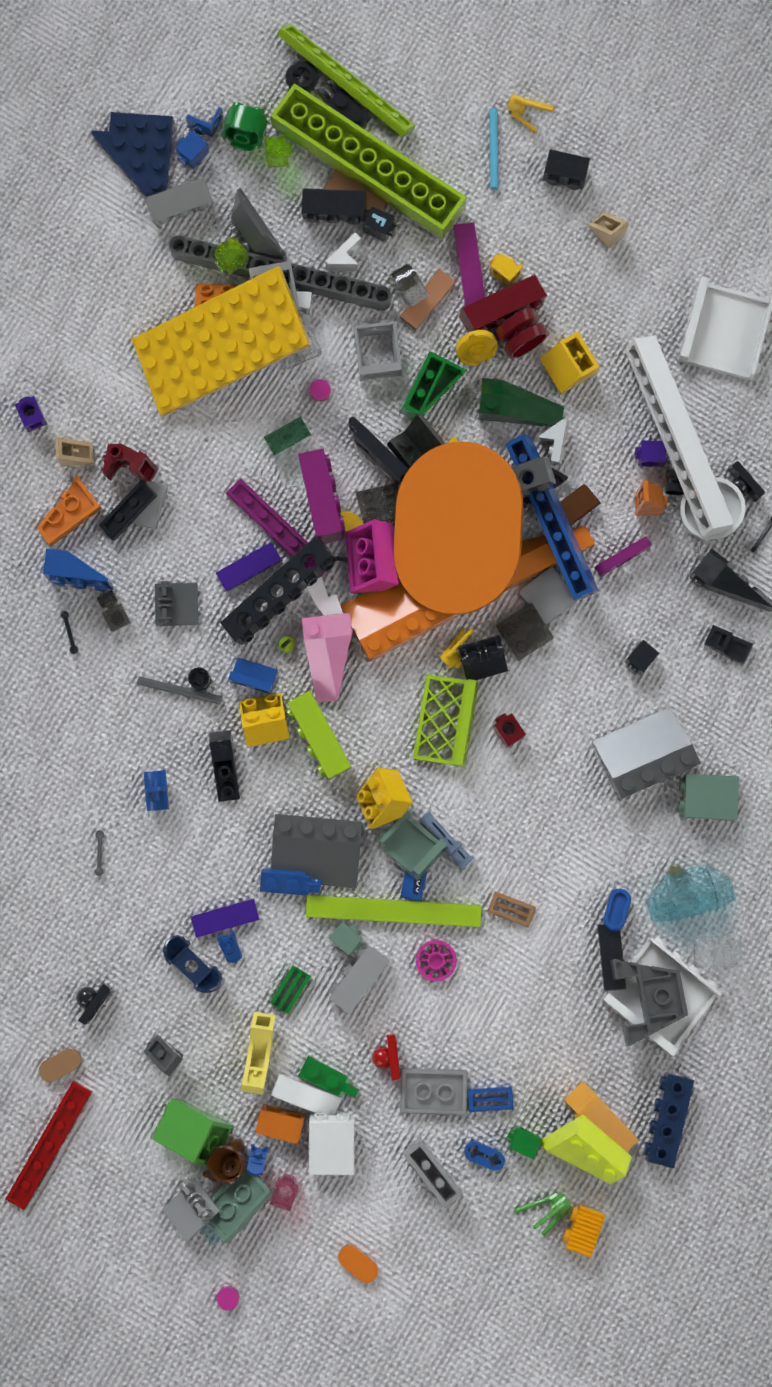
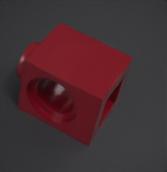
[493,713,526,748]

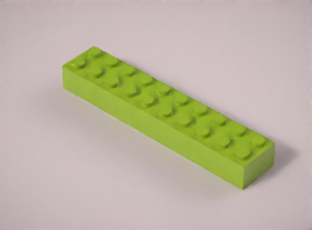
[270,83,467,239]

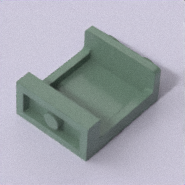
[678,774,739,821]
[378,811,448,881]

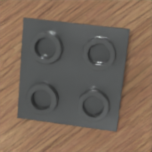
[155,581,198,626]

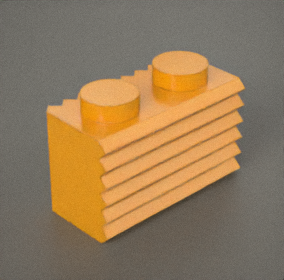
[562,1203,606,1258]

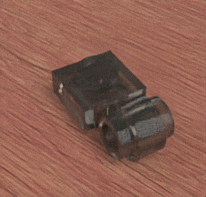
[97,590,131,633]

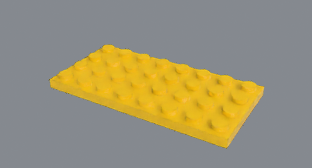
[132,266,311,417]

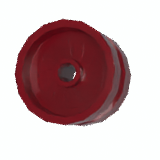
[494,307,549,359]

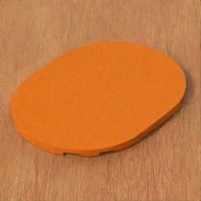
[394,441,523,615]

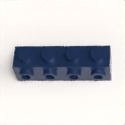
[643,1072,695,1168]

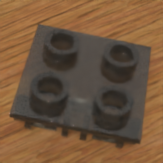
[356,483,399,524]
[496,602,554,661]

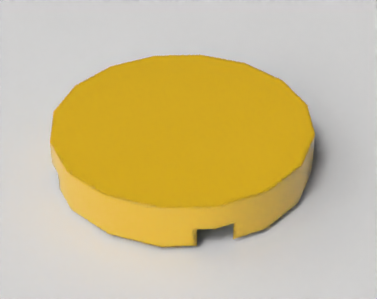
[455,330,498,366]

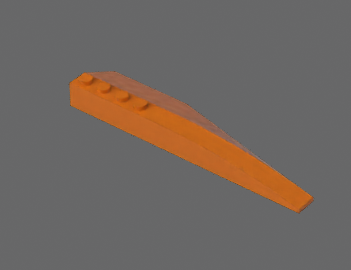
[340,526,595,662]

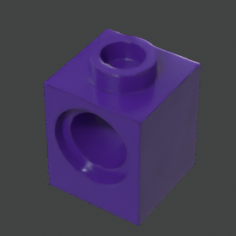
[14,396,47,433]
[634,440,667,467]

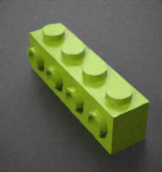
[286,691,352,780]

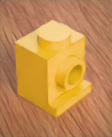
[489,253,523,287]

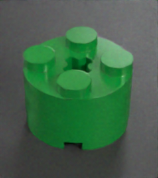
[221,102,268,151]

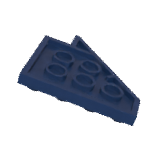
[91,112,174,197]

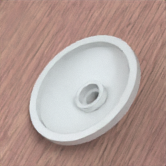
[680,477,746,541]

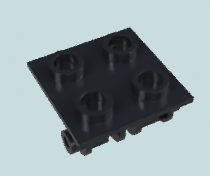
[458,635,508,681]

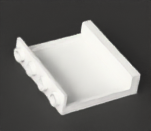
[678,276,772,381]
[601,937,722,1056]

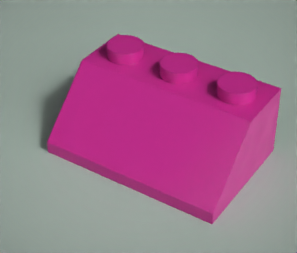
[345,519,399,594]

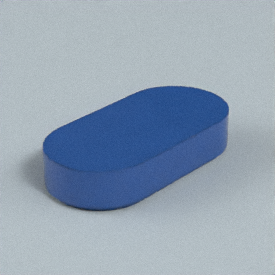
[603,889,631,932]

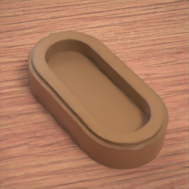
[39,1048,82,1082]

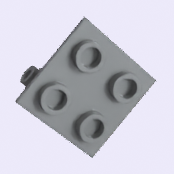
[162,1178,220,1242]

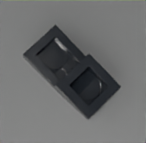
[704,625,753,664]

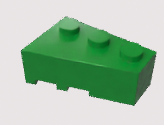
[399,351,467,419]

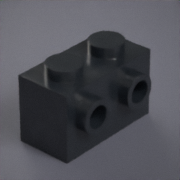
[542,149,590,190]

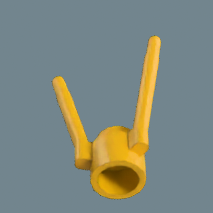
[507,94,555,133]
[440,628,474,669]

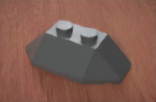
[231,187,287,262]

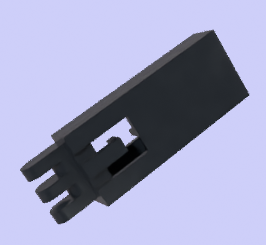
[349,417,408,485]

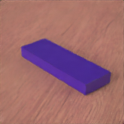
[216,542,282,592]
[190,899,260,938]

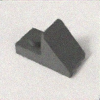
[144,1034,183,1077]

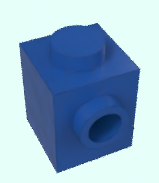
[176,130,210,169]

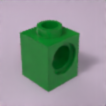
[506,1125,542,1159]

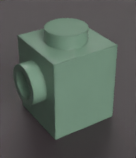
[328,921,363,955]

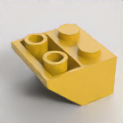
[539,331,600,394]
[239,693,290,747]
[356,767,413,829]

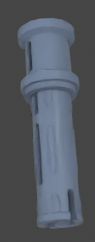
[419,811,475,871]

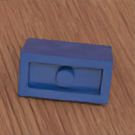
[228,658,278,694]

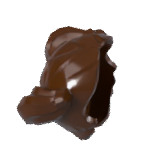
[202,1138,246,1185]

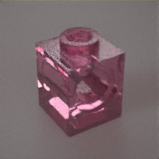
[269,1174,300,1211]

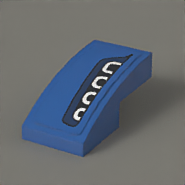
[400,871,427,902]

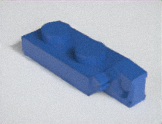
[260,868,321,895]

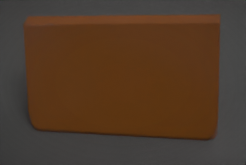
[560,484,601,526]

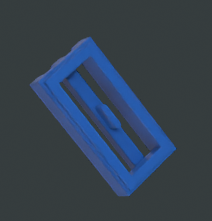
[468,1086,513,1112]

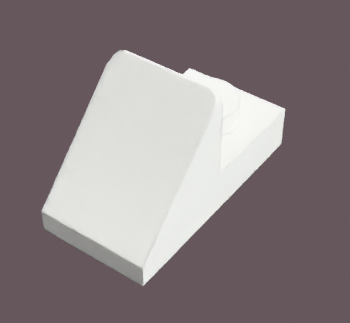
[325,233,361,272]
[538,419,569,465]

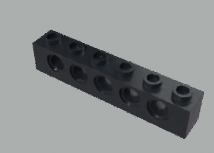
[220,536,338,645]

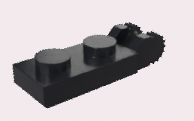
[317,78,370,128]

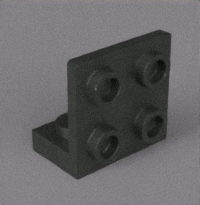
[386,413,445,470]

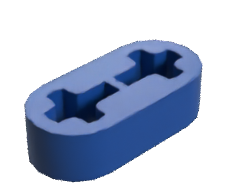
[464,1140,505,1171]

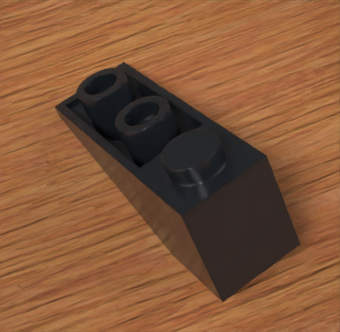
[209,730,240,802]

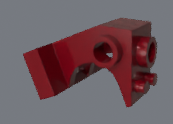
[100,444,159,482]

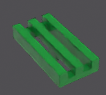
[270,965,311,1014]

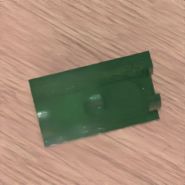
[263,416,311,456]

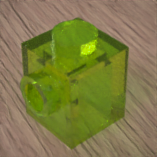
[265,136,292,168]
[214,236,249,275]

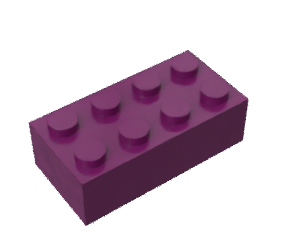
[298,448,346,544]

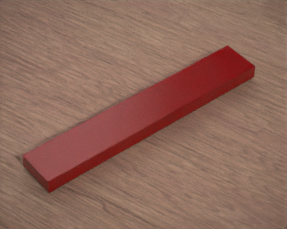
[5,1080,93,1210]

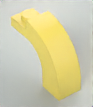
[241,1012,276,1094]

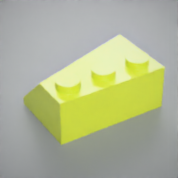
[540,1114,632,1185]

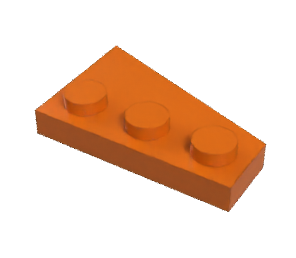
[37,475,102,547]

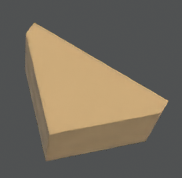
[588,211,628,249]
[55,437,94,467]

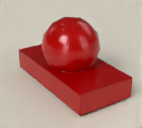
[372,1033,400,1080]

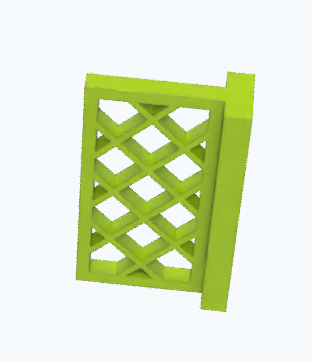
[413,675,479,768]

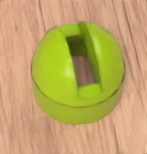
[278,636,296,653]

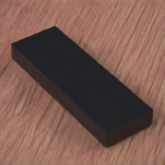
[99,480,158,541]
[597,924,626,992]

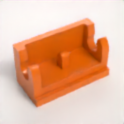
[255,1103,306,1144]

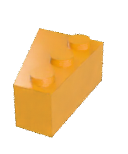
[564,1081,639,1152]

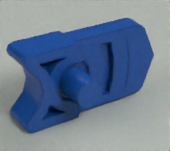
[217,931,242,963]
[247,1144,268,1176]

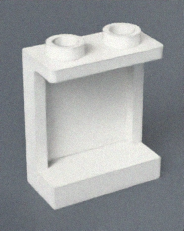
[309,1112,354,1175]

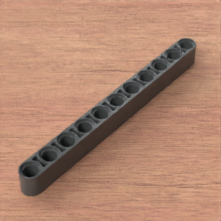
[169,235,391,311]

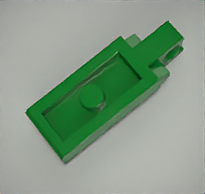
[298,1056,359,1098]

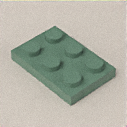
[208,1163,274,1244]

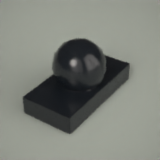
[728,461,765,502]
[76,983,113,1025]

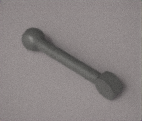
[95,830,105,876]

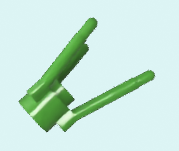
[514,1192,572,1236]

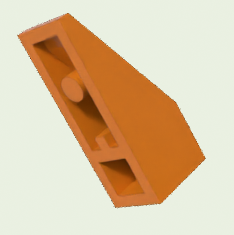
[635,480,667,516]

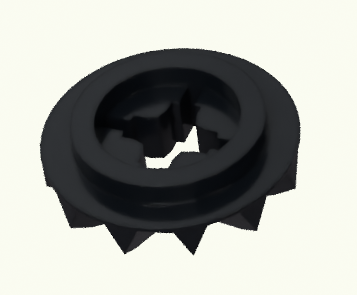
[285,61,318,92]

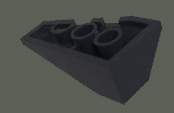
[689,549,772,612]

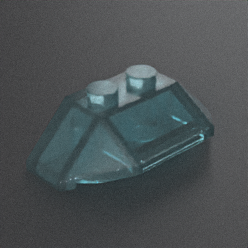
[647,864,736,922]

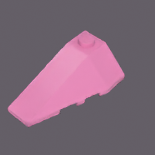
[302,613,352,702]

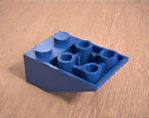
[43,549,114,592]

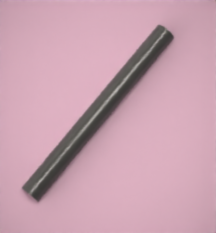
[137,676,223,705]

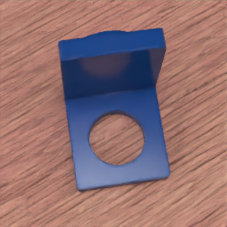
[186,107,223,138]

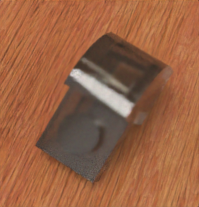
[388,263,429,307]

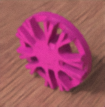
[416,940,457,981]

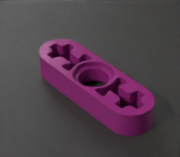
[594,536,653,577]

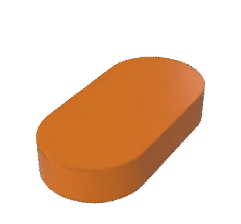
[338,1244,378,1283]

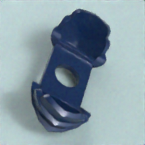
[163,935,222,993]

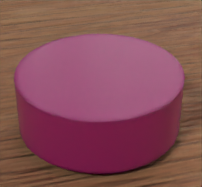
[310,379,331,402]
[217,1286,240,1311]

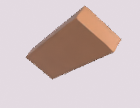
[400,269,456,330]

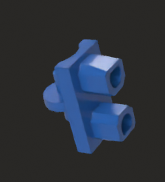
[144,770,169,811]

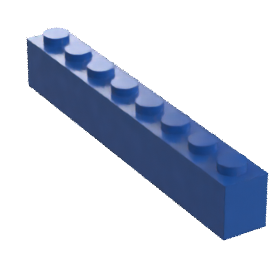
[505,434,599,600]

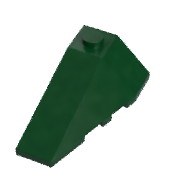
[478,378,564,427]

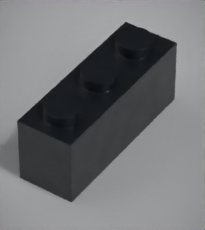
[301,188,367,225]

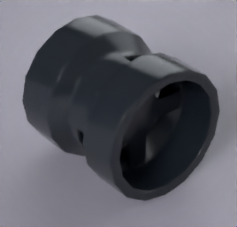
[664,469,684,495]
[188,667,211,691]

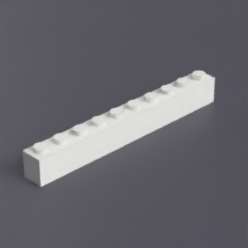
[625,335,734,538]

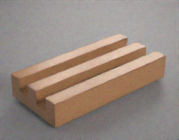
[487,892,536,927]

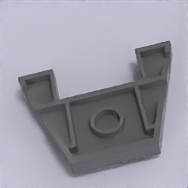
[610,959,688,1047]

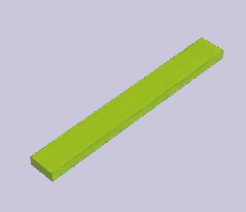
[277,24,416,137]
[306,895,482,927]

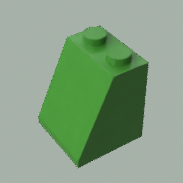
[153,1098,234,1165]

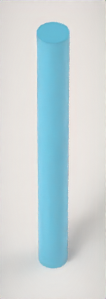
[489,108,499,190]

